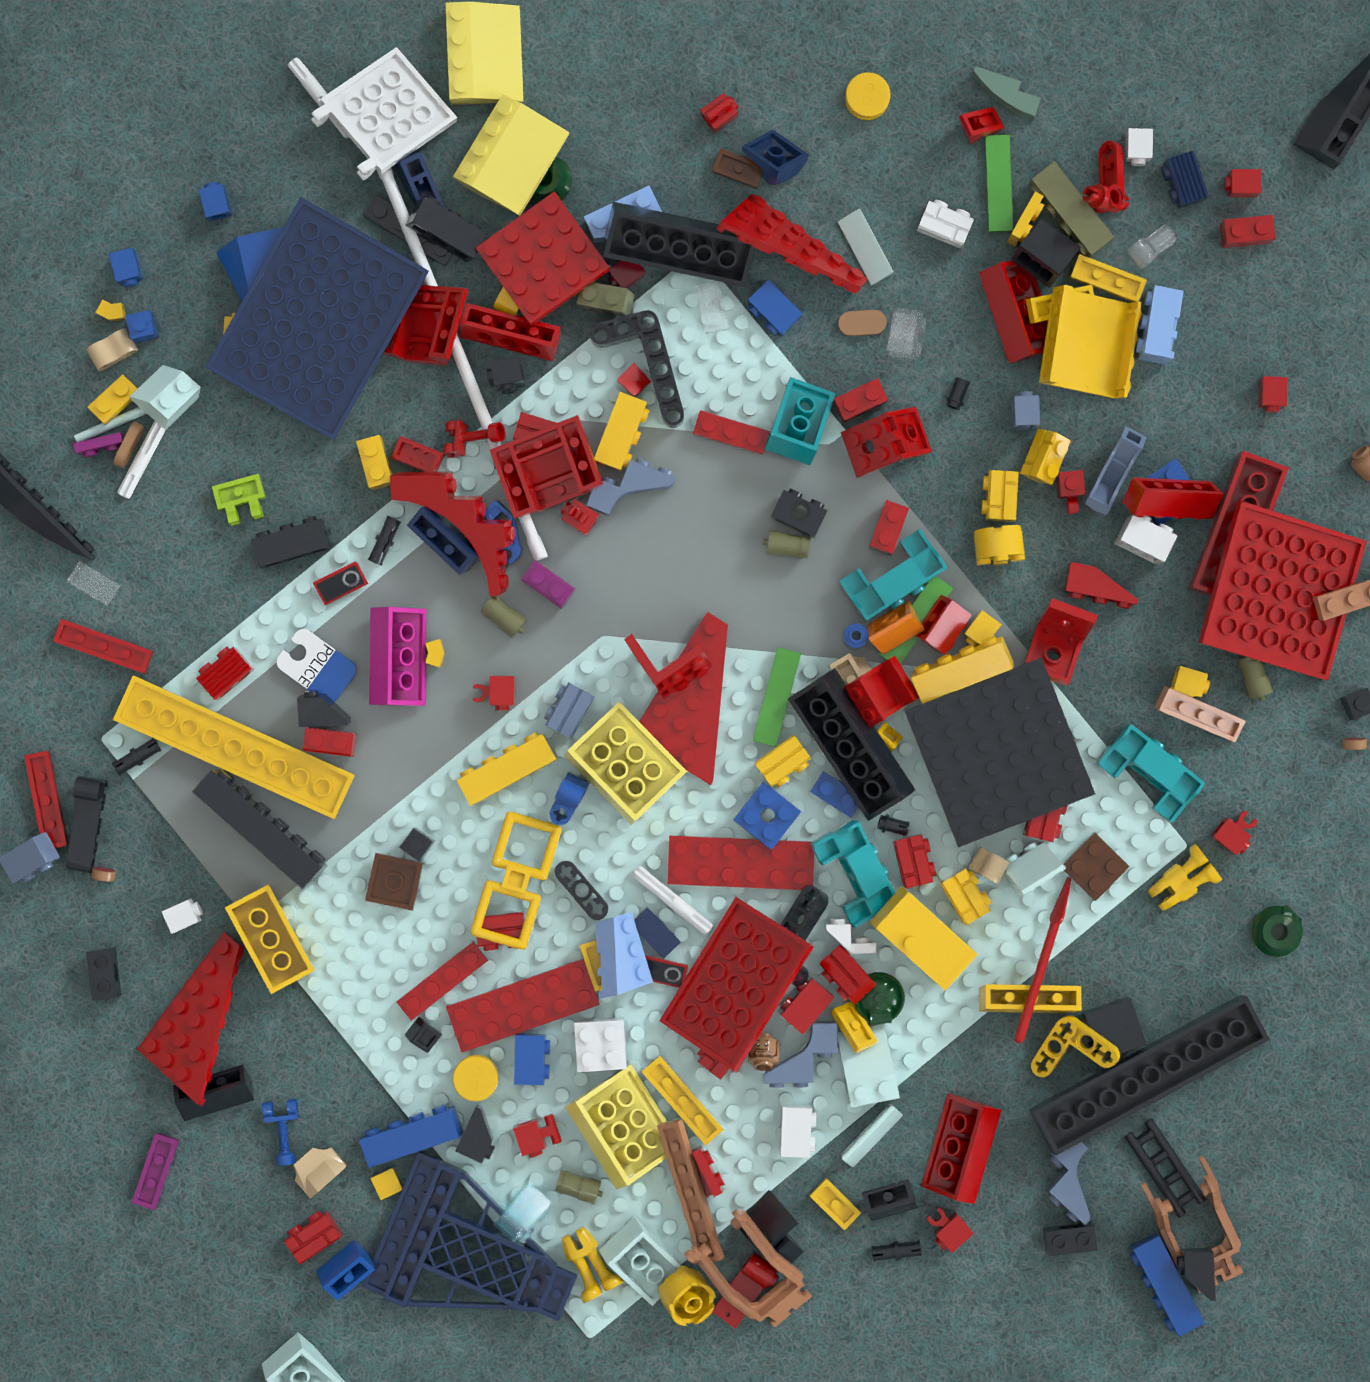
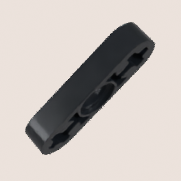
[555,861,608,920]

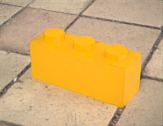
[594,392,650,472]

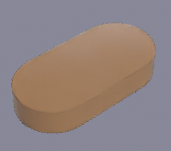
[838,310,887,336]
[114,421,144,468]

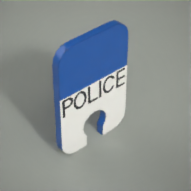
[277,629,357,702]

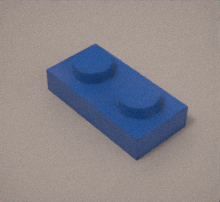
[810,771,858,818]

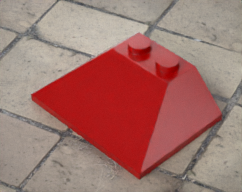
[383,285,468,366]
[490,415,603,519]

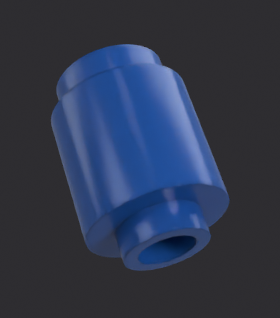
[843,623,868,649]

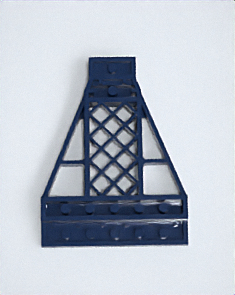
[362,1151,578,1321]

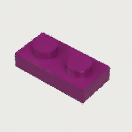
[73,432,125,458]

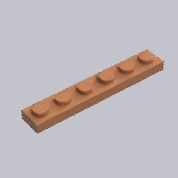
[657,1119,724,1262]

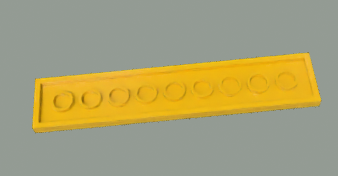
[113,675,355,819]

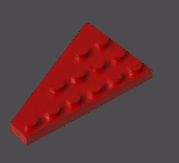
[717,193,868,294]
[639,612,728,785]
[137,932,244,1106]

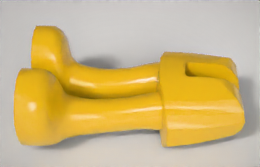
[561,1226,623,1303]

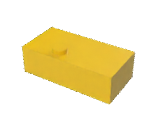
[225,884,315,994]
[869,886,978,991]

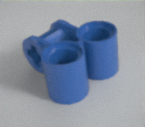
[549,772,590,825]

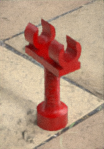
[443,420,506,458]

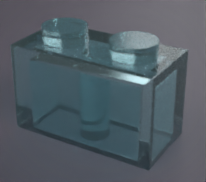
[493,1183,551,1244]

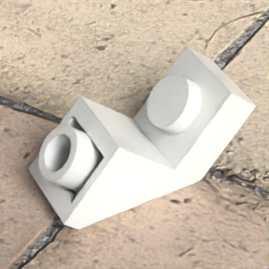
[825,919,876,954]

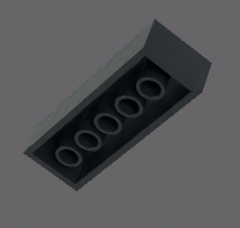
[602,201,755,287]
[788,668,916,821]
[192,769,328,889]

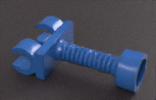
[262,1099,299,1166]

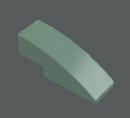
[972,66,1041,121]

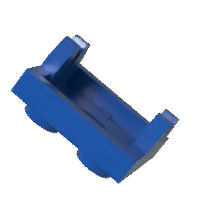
[733,781,802,850]

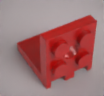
[840,407,932,478]
[1024,598,1098,686]
[624,634,712,698]

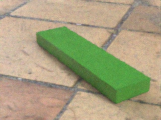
[985,135,1013,233]
[878,576,953,664]
[753,647,801,747]

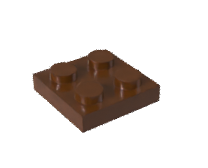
[1063,832,1130,901]
[365,853,424,911]

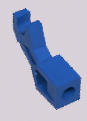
[485,500,522,565]

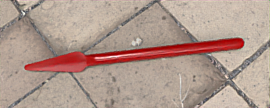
[1014,877,1071,1044]

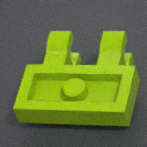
[212,474,266,526]

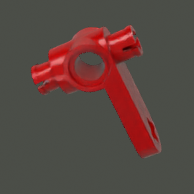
[1082,140,1129,214]

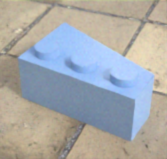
[584,186,662,243]
[596,912,653,999]

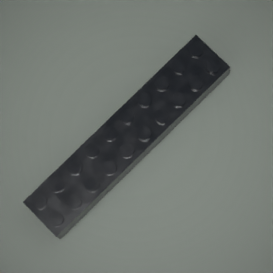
[1029,995,1270,1156]

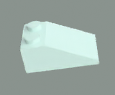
[1004,840,1066,895]
[837,1024,900,1107]
[599,1217,682,1306]
[262,1332,345,1382]

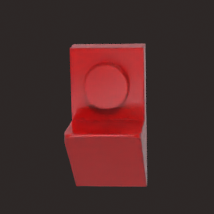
[959,107,1004,145]

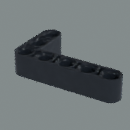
[590,310,684,428]

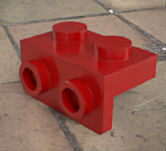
[692,1145,725,1198]

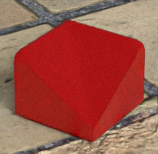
[617,363,651,398]

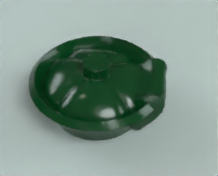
[531,157,572,204]
[1252,905,1303,957]
[854,972,905,1025]

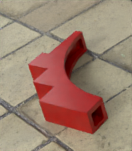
[390,472,515,596]

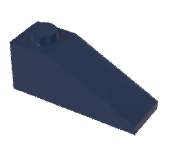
[394,151,446,209]

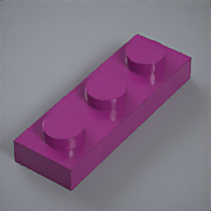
[132,1132,180,1211]

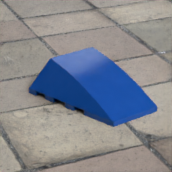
[216,227,283,301]

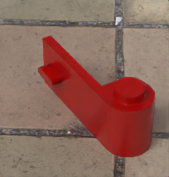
[712,1252,779,1329]

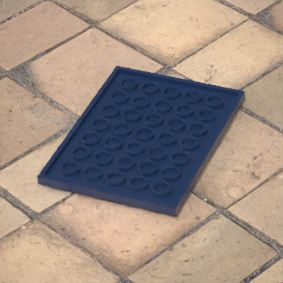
[205,197,429,440]

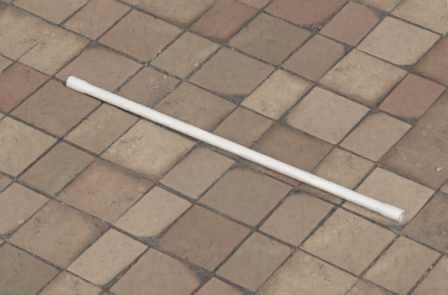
[376,168,548,561]

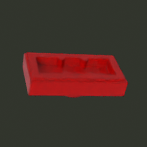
[391,436,445,472]

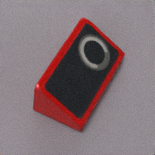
[313,561,369,606]
[645,955,688,988]

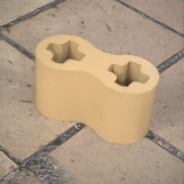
[86,328,138,371]
[968,847,1010,884]

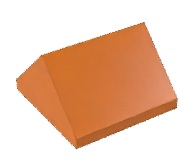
[867,599,925,655]

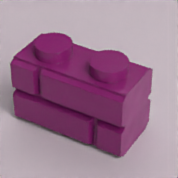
[521,560,576,609]

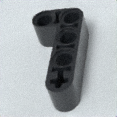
[66,776,108,873]
[780,885,828,986]

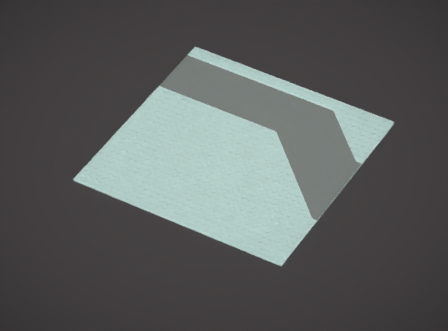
[102,271,1187,1338]

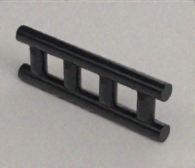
[1124,1118,1207,1218]

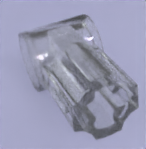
[1126,224,1177,270]

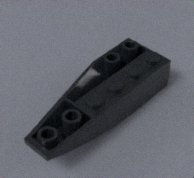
[1293,54,1370,170]
[0,453,96,560]

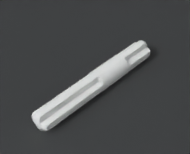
[288,58,349,138]
[118,421,165,499]
[632,866,713,935]

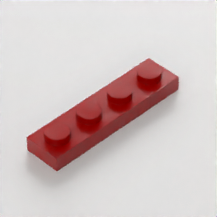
[53,619,154,674]
[24,751,69,848]
[397,941,488,1021]

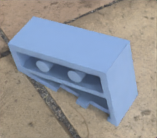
[1135,285,1183,365]

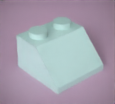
[130,365,201,430]

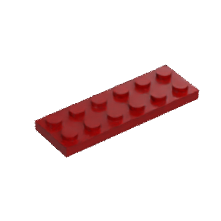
[667,835,815,890]
[446,958,600,1053]

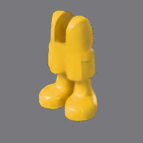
[1148,844,1222,911]

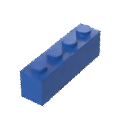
[359,1104,464,1168]
[1129,1233,1205,1337]

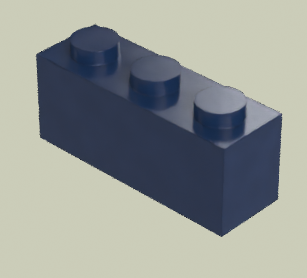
[406,506,479,575]

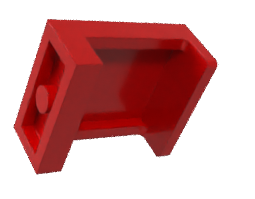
[844,656,919,728]

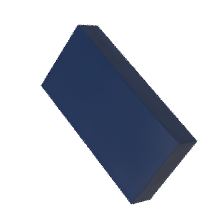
[634,907,681,959]

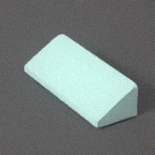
[838,208,893,286]
[841,1104,903,1167]

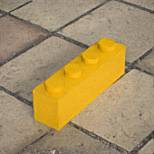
[911,636,1014,704]
[456,732,557,806]
[979,984,1082,1013]

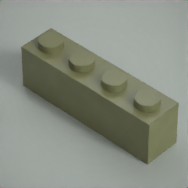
[1029,161,1114,258]

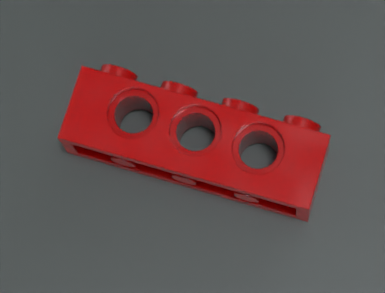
[460,303,561,361]

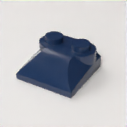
[742,130,809,185]

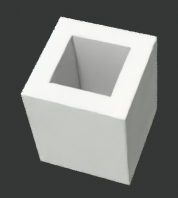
[1125,128,1153,166]
[162,899,203,934]

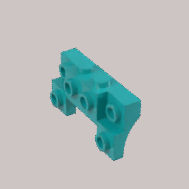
[839,528,948,622]
[1096,724,1206,823]
[810,820,895,928]

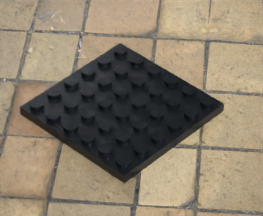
[904,657,1095,848]

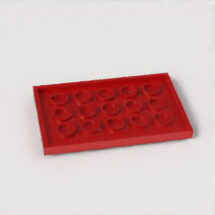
[659,897,814,1072]

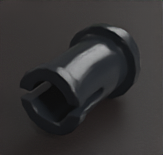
[946,378,970,410]
[877,814,910,837]

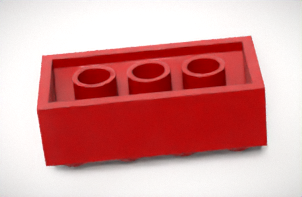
[979,261,1048,364]
[921,1093,1002,1204]

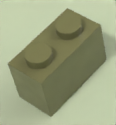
[577,283,635,317]

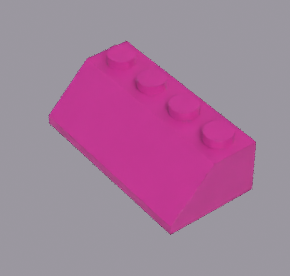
[369,607,427,706]

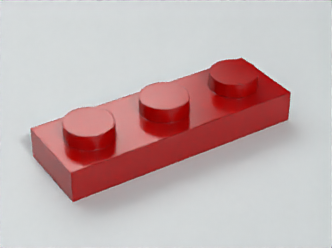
[693,410,769,455]

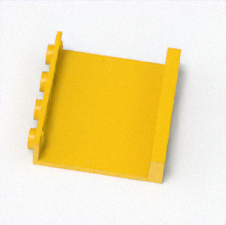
[1039,285,1142,399]

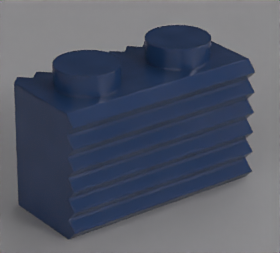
[1161,151,1209,209]

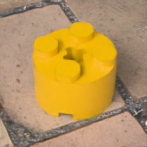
[974,525,1025,566]
[658,1266,716,1326]

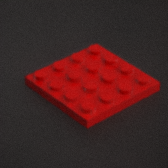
[476,191,611,326]

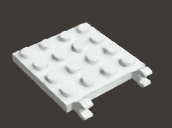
[311,47,457,180]

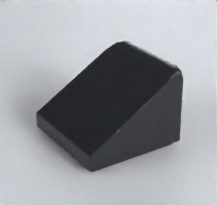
[405,1017,442,1053]

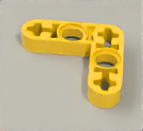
[1031,1015,1120,1078]

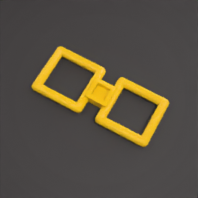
[470,811,562,950]

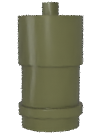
[763,530,810,559]
[480,596,527,638]
[1238,657,1273,701]
[555,1170,603,1205]

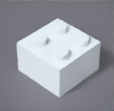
[1114,515,1177,565]
[574,1018,627,1072]

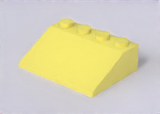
[446,2,524,105]
[453,94,570,216]
[564,702,687,825]
[565,1064,667,1190]

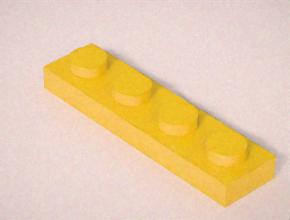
[642,1055,724,1146]

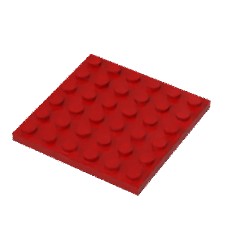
[1198,501,1367,681]

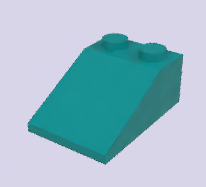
[765,377,835,466]

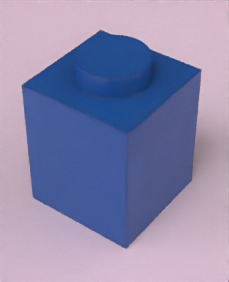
[198,182,232,222]
[109,248,143,287]
[125,310,159,343]

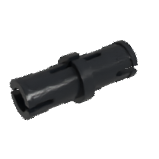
[367,515,401,566]
[112,738,162,776]
[871,1240,922,1262]

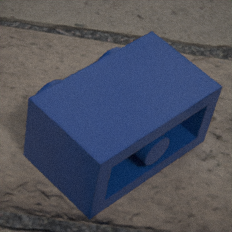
[747,279,803,337]
[514,1033,550,1085]
[317,1240,375,1301]

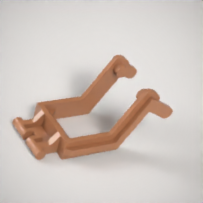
[1140,1155,1243,1294]
[684,1209,812,1327]

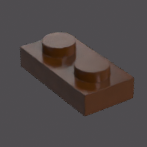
[712,148,762,189]

